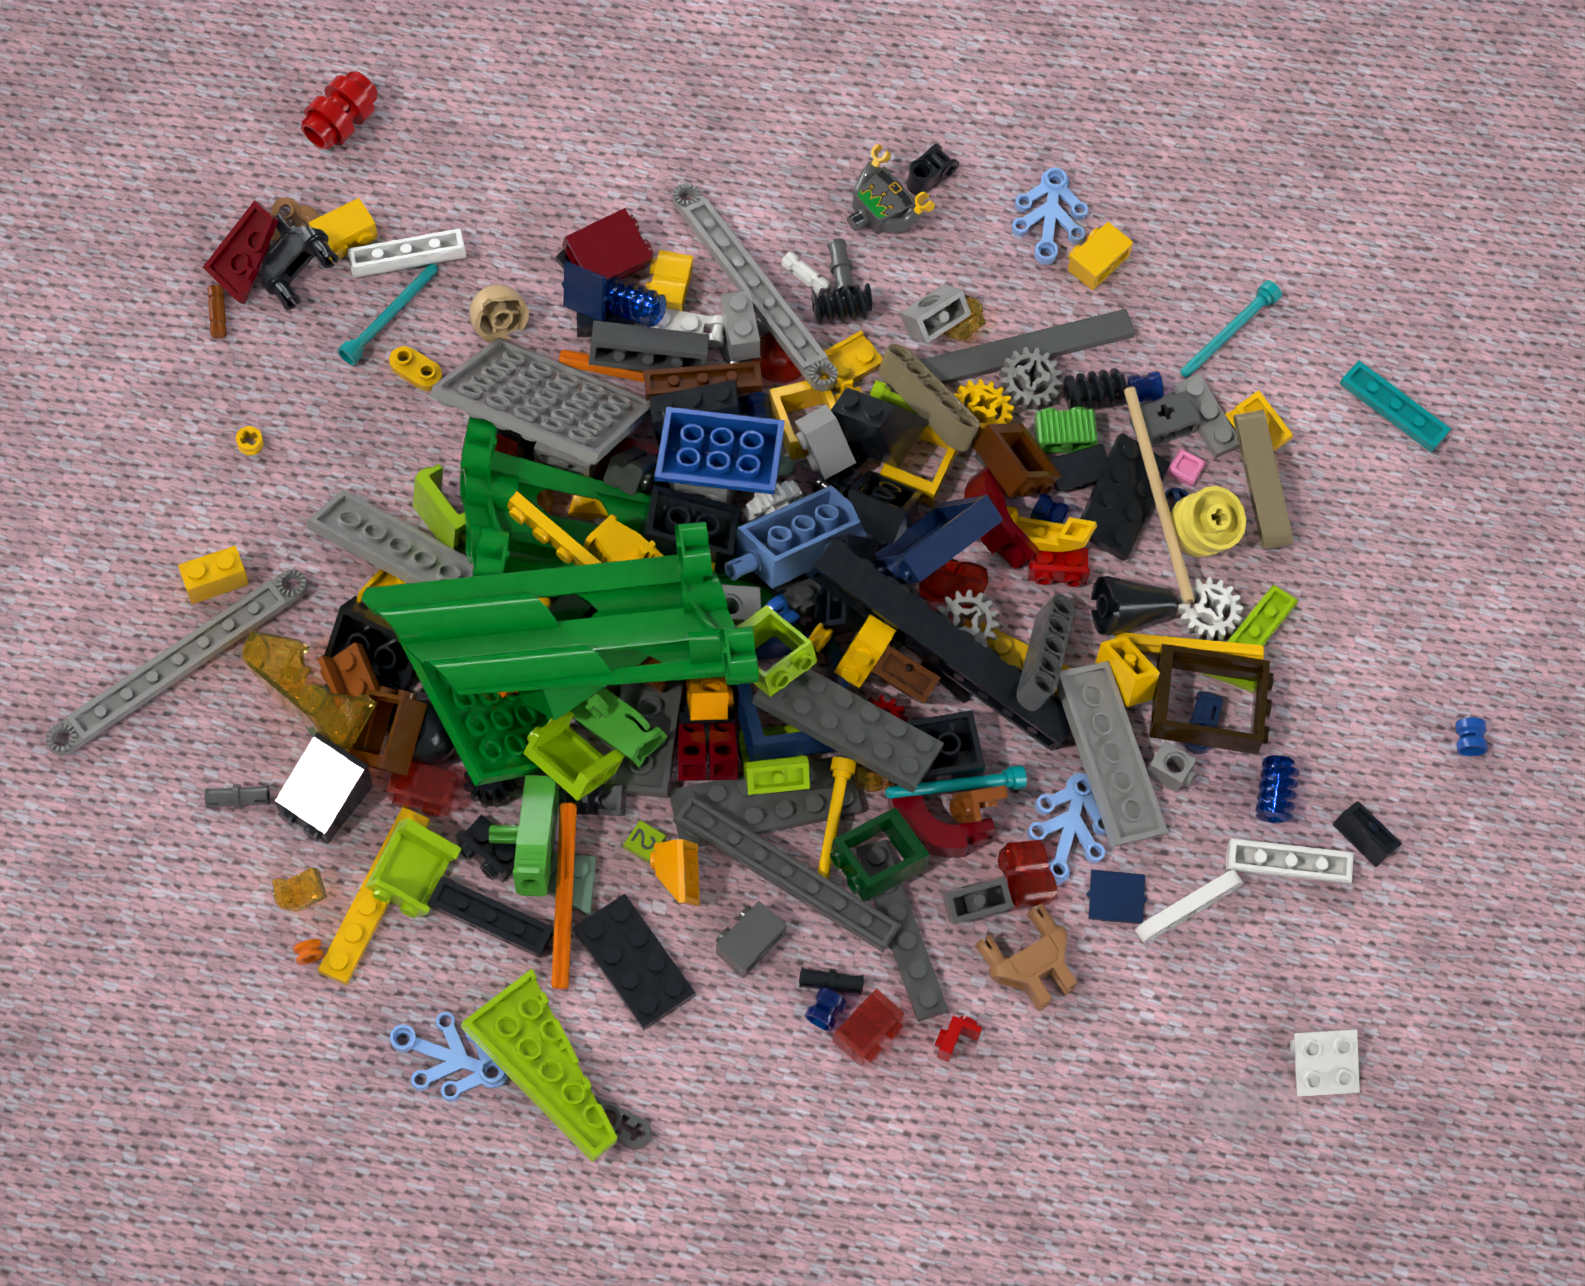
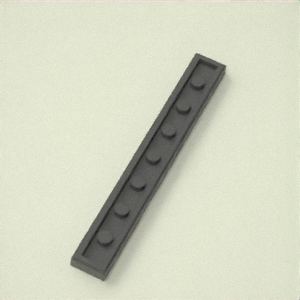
[920,309,1135,385]
[673,794,901,953]

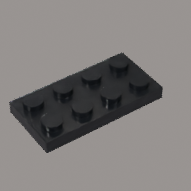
[1080,433,1171,561]
[573,894,696,1031]

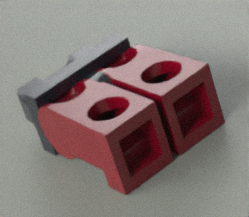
[678,704,738,781]

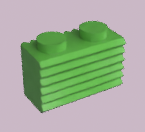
[1034,407,1098,454]

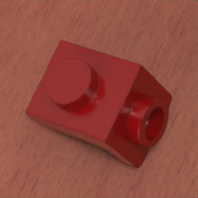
[934,1015,982,1062]

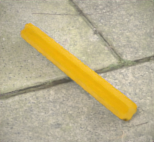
[1115,632,1265,660]

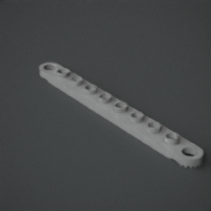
[672,183,838,391]
[46,569,307,756]

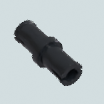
[799,967,864,996]

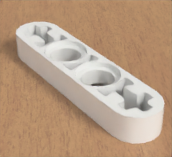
[1135,870,1243,944]

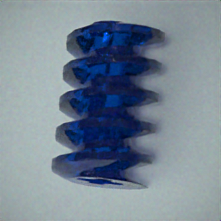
[605,277,667,327]
[1255,755,1300,824]

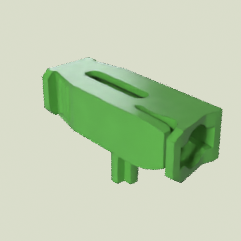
[570,688,667,768]
[489,775,559,896]

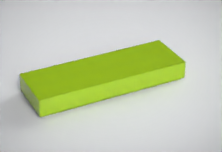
[1227,584,1298,646]

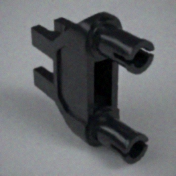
[261,213,339,310]

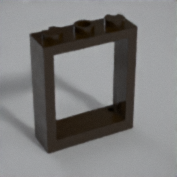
[1149,644,1274,755]

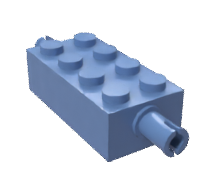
[725,485,867,588]

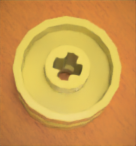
[1170,486,1246,558]

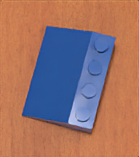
[654,407,785,494]

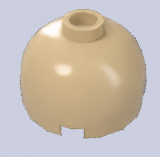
[469,284,529,343]

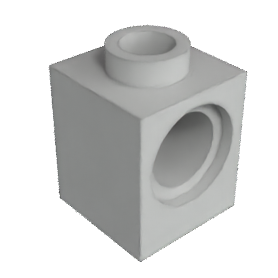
[1147,740,1197,793]

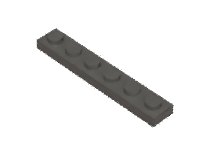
[856,839,948,1022]

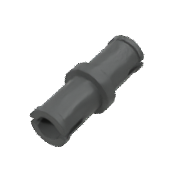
[828,238,854,294]
[204,784,270,809]

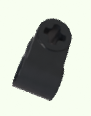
[907,143,959,195]

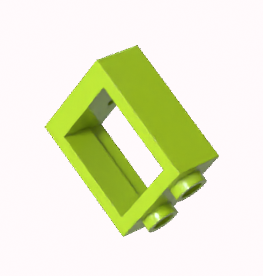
[737,605,817,697]

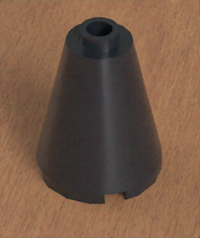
[1091,576,1178,636]

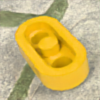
[389,346,442,391]

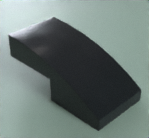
[558,784,626,816]

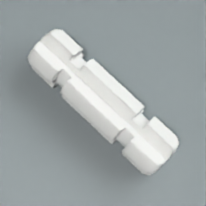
[781,252,830,294]

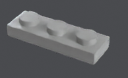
[1173,373,1239,459]

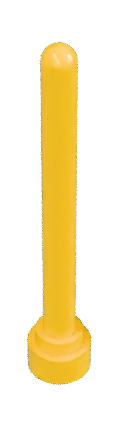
[817,757,857,880]

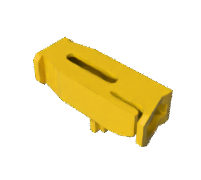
[583,514,664,563]

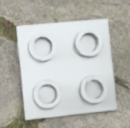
[1290,1029,1360,1097]

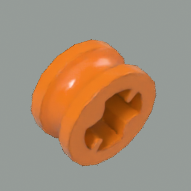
[293,939,325,965]

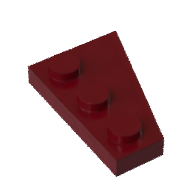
[202,200,279,305]

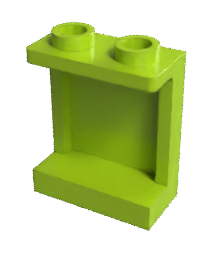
[413,464,466,554]
[523,711,625,801]
[739,725,810,795]
[365,818,461,918]

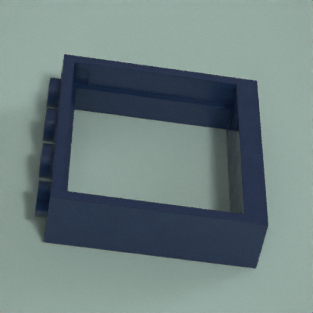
[875,495,1003,584]
[730,633,854,762]

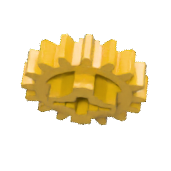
[954,379,1014,434]

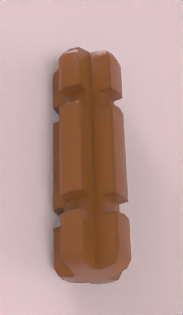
[207,284,227,339]

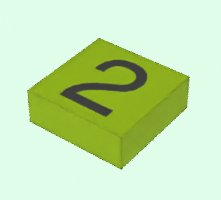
[623,820,666,863]

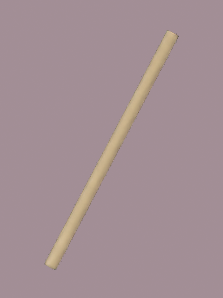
[1124,387,1195,604]

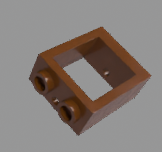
[971,423,1061,497]
[870,645,941,704]
[349,686,427,776]

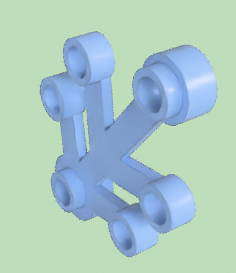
[1012,167,1088,265]
[1027,773,1107,886]
[390,1012,508,1102]

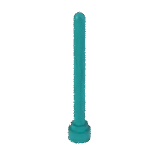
[337,264,438,366]
[1180,280,1282,378]
[885,765,1027,799]

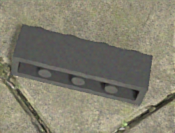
[589,321,709,371]

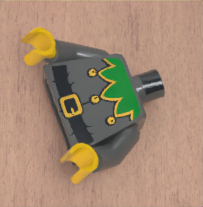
[847,144,935,235]

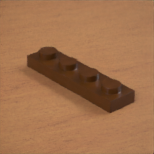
[643,361,763,401]

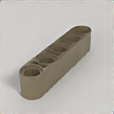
[878,344,980,452]
[1234,410,1293,550]

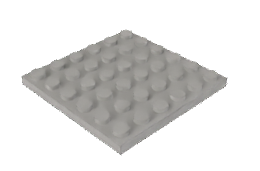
[430,338,651,465]

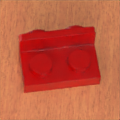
[1027,548,1090,587]

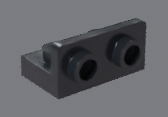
[455,814,516,883]

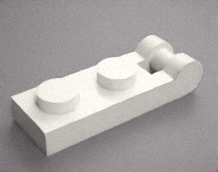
[645,306,725,348]

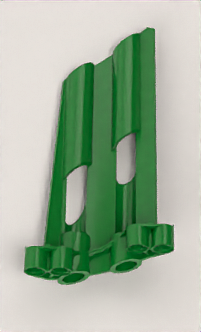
[459,416,806,634]
[361,522,759,695]

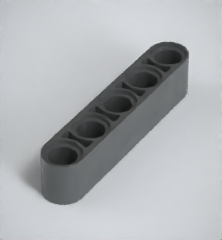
[1017,594,1075,711]

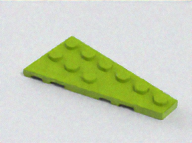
[461,968,618,1162]

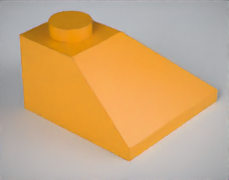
[650,839,700,906]

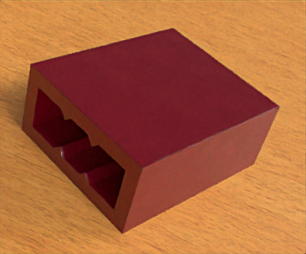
[562,208,653,287]

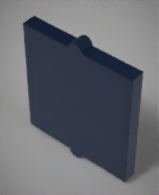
[561,262,608,322]
[1086,869,1147,924]

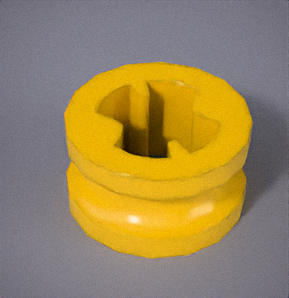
[236,426,264,456]
[808,622,833,654]

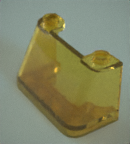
[242,630,377,750]

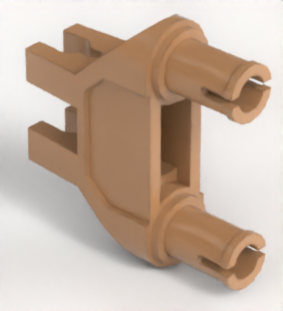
[975,904,1078,1011]

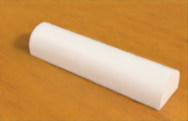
[347,229,466,278]
[1226,838,1354,884]

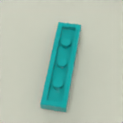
[1340,360,1451,453]

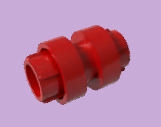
[301,71,378,150]

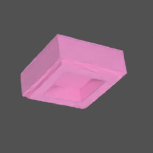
[1166,448,1206,487]

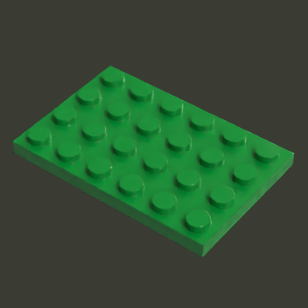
[401,644,551,786]

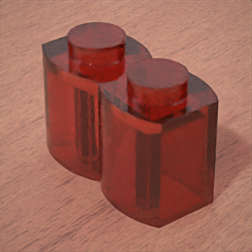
[919,558,989,609]
[998,840,1058,909]

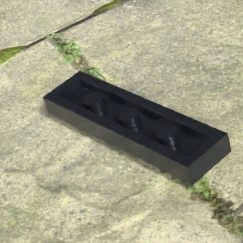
[427,876,554,958]

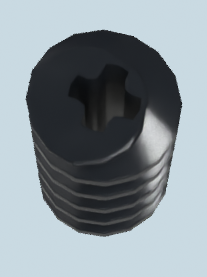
[811,283,872,325]
[1063,368,1127,410]

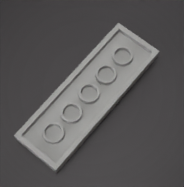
[307,490,473,583]
[1057,661,1168,848]

